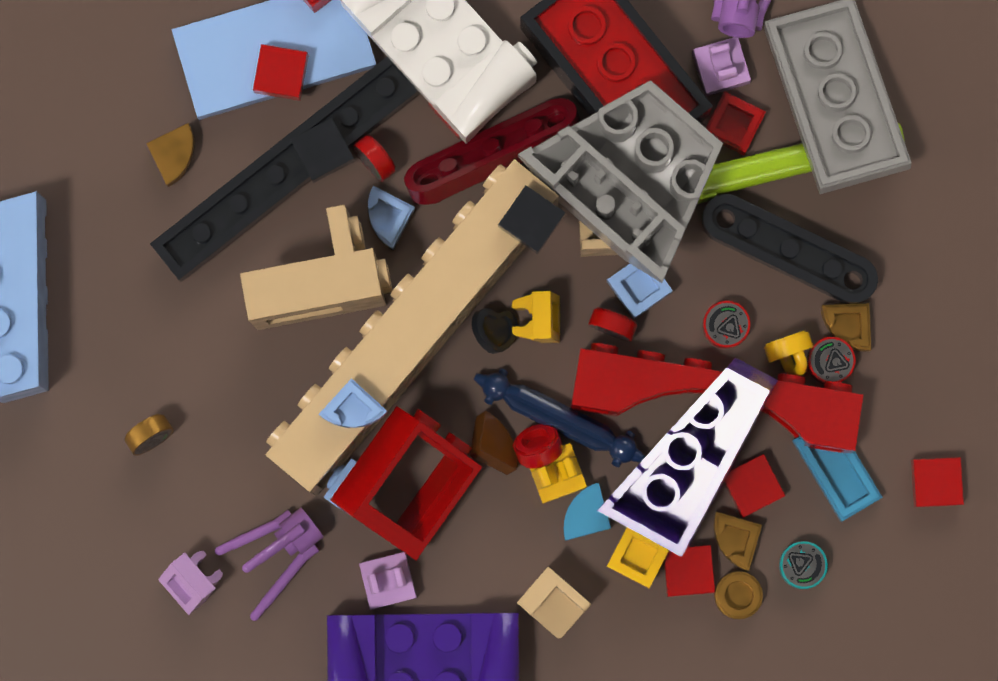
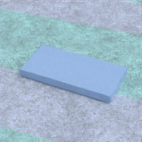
[171,0,376,120]

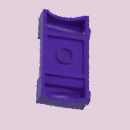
[327,613,519,681]

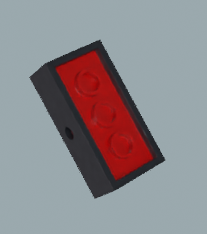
[520,0,713,123]

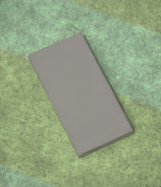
[764,0,912,194]

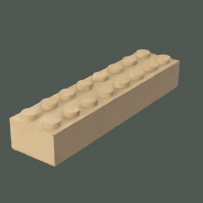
[265,159,559,496]

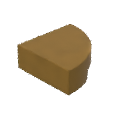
[146,123,195,187]
[820,303,871,352]
[713,512,762,571]

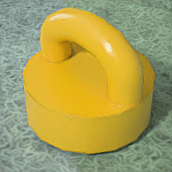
[764,330,814,376]

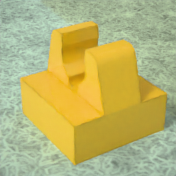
[512,291,560,343]
[529,443,587,504]
[606,527,669,589]

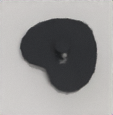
[471,308,518,354]

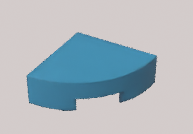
[563,483,611,541]

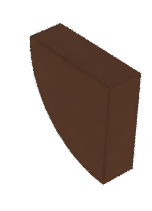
[470,411,518,475]

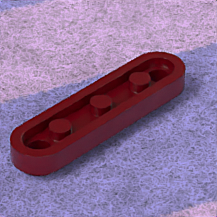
[404,98,581,205]

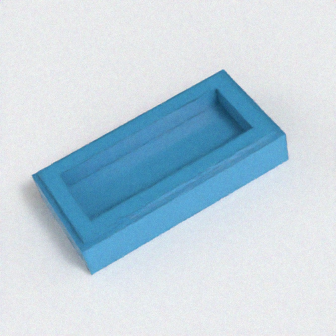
[792,436,883,522]

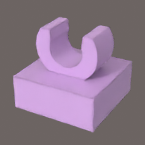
[692,37,751,97]
[158,551,223,615]
[359,552,417,610]

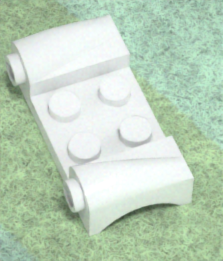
[340,0,537,144]

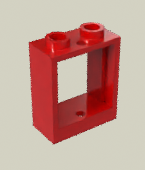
[330,406,482,561]

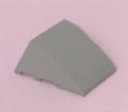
[518,80,723,283]

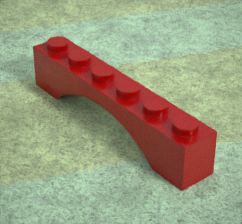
[571,343,864,454]

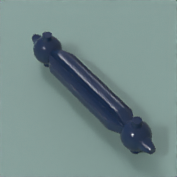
[473,369,646,467]

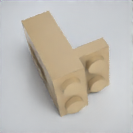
[240,205,393,330]

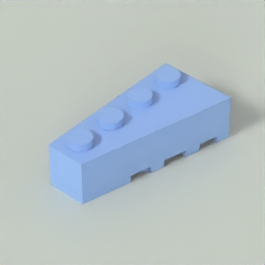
[0,191,49,403]

